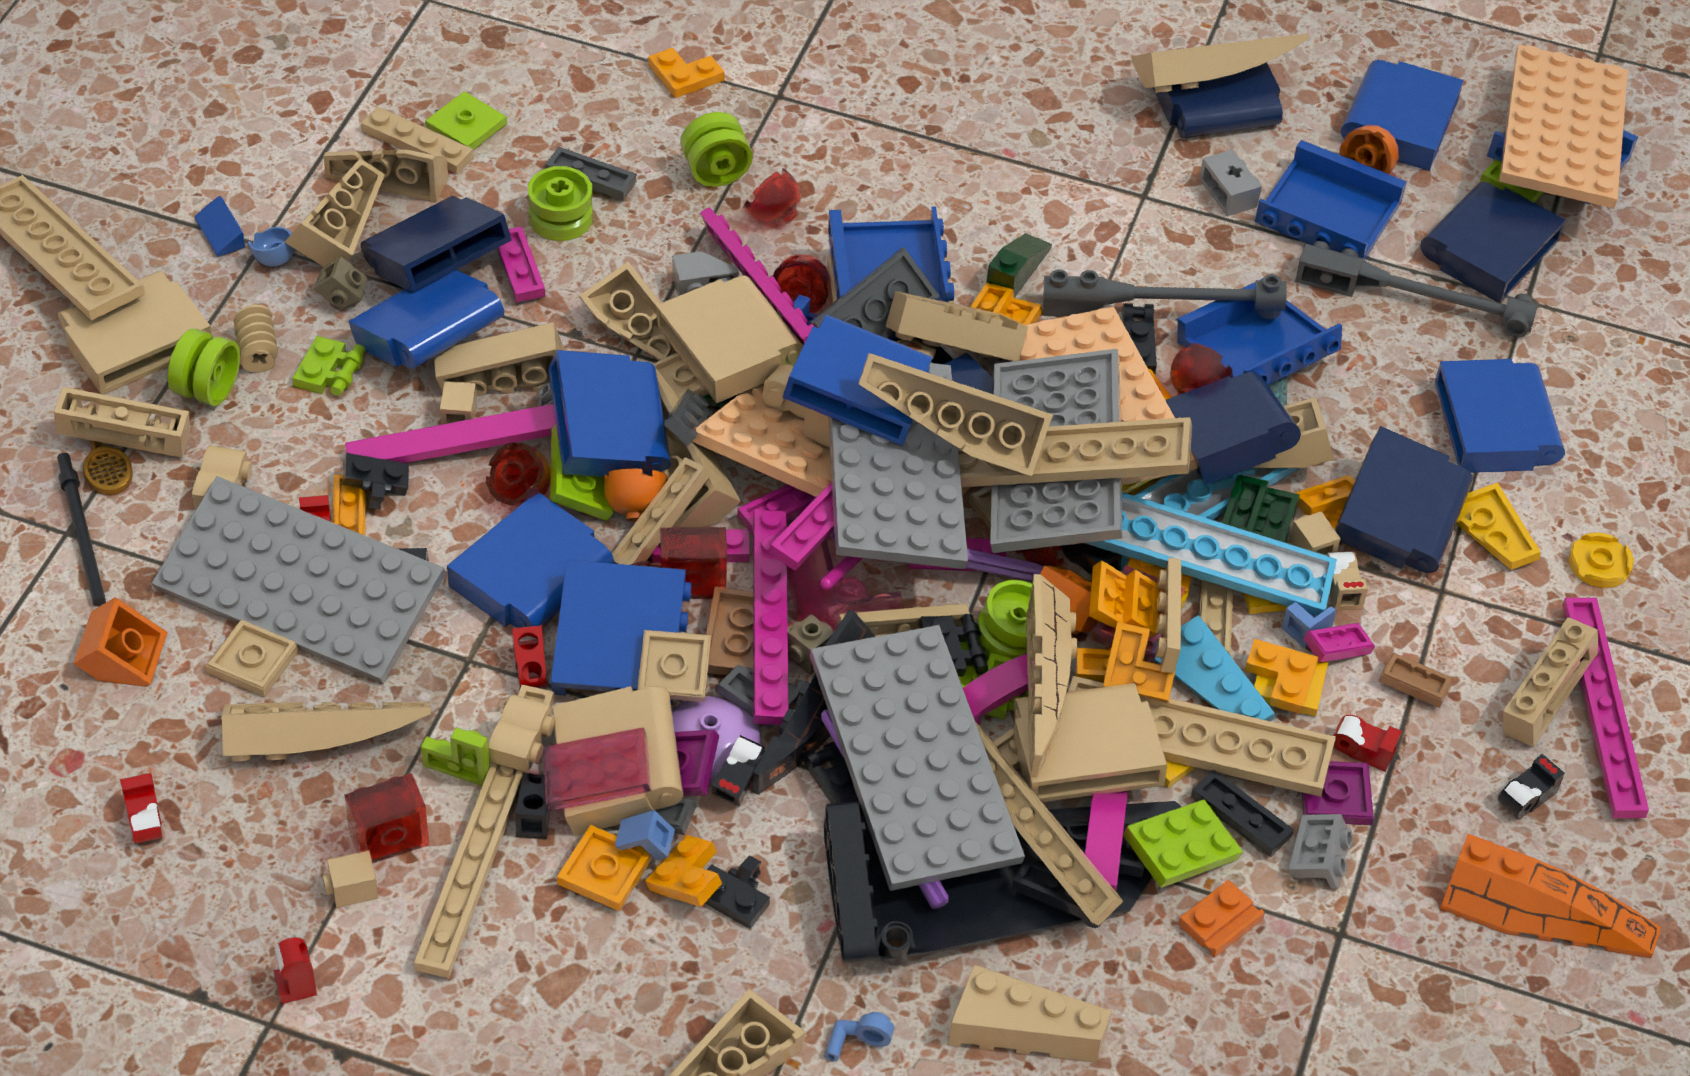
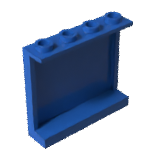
[1255,140,1407,261]
[828,206,954,302]
[1177,279,1342,385]
[551,560,692,705]

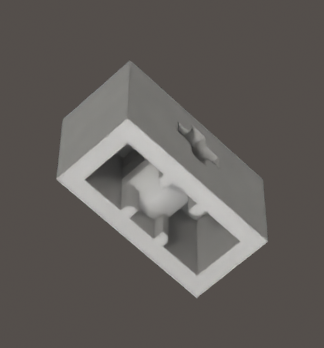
[1199,149,1262,216]

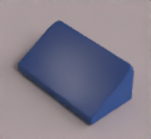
[194,196,245,257]

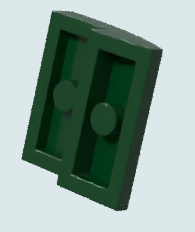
[1222,474,1300,543]

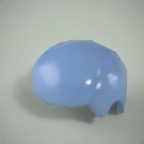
[248,226,295,267]

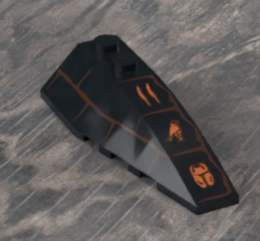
[752,610,875,794]

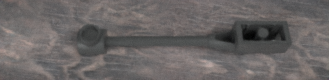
[1295,241,1538,337]
[1043,269,1287,319]

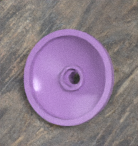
[672,696,761,782]

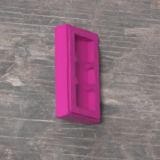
[1303,623,1375,663]

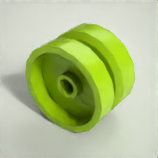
[681,112,753,187]
[527,166,593,241]
[167,328,240,406]
[976,580,1032,659]

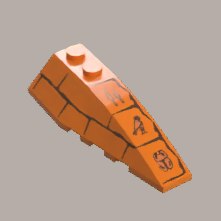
[1440,834,1661,958]

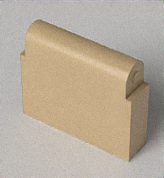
[58,270,212,395]
[656,276,804,403]
[1013,683,1167,802]
[553,686,683,836]

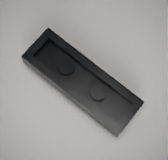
[1191,770,1294,857]

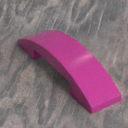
[963,654,1028,725]
[1085,791,1128,891]

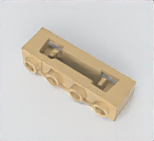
[54,387,190,458]
[1503,617,1598,748]

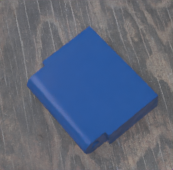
[1341,60,1464,171]
[348,270,504,369]
[782,314,933,446]
[548,350,671,477]
[1435,359,1565,473]
[447,491,614,628]

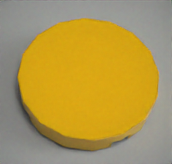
[1568,532,1634,588]

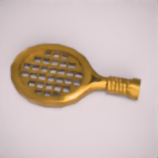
[83,440,133,495]

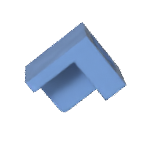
[1282,602,1337,648]
[615,810,675,861]

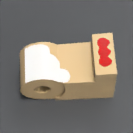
[1326,552,1368,611]

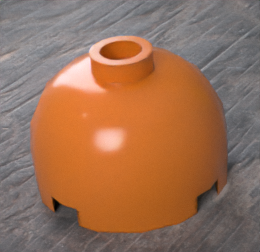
[1339,125,1399,174]
[603,469,668,522]

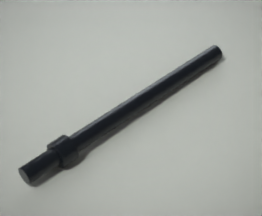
[57,453,106,607]

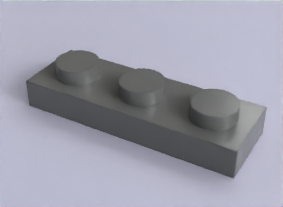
[545,146,637,200]
[664,389,711,446]

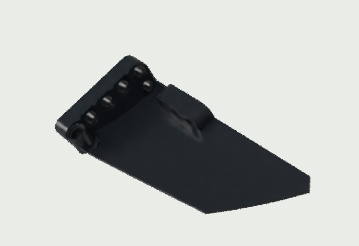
[823,801,1182,966]

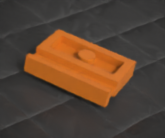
[1178,880,1265,958]

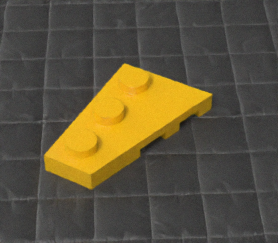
[1456,482,1541,570]

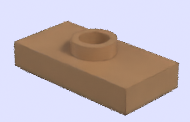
[1379,652,1454,708]

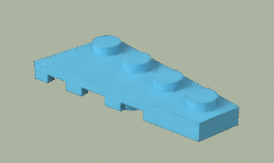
[1145,615,1275,721]

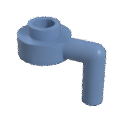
[824,1012,895,1061]

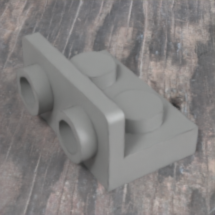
[1289,814,1353,889]

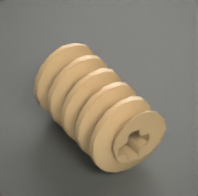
[233,304,278,373]

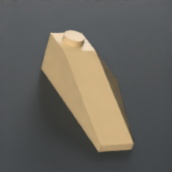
[323,150,448,203]
[579,262,677,361]
[1252,397,1334,468]

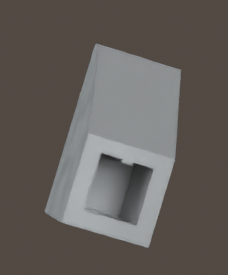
[672,251,739,296]

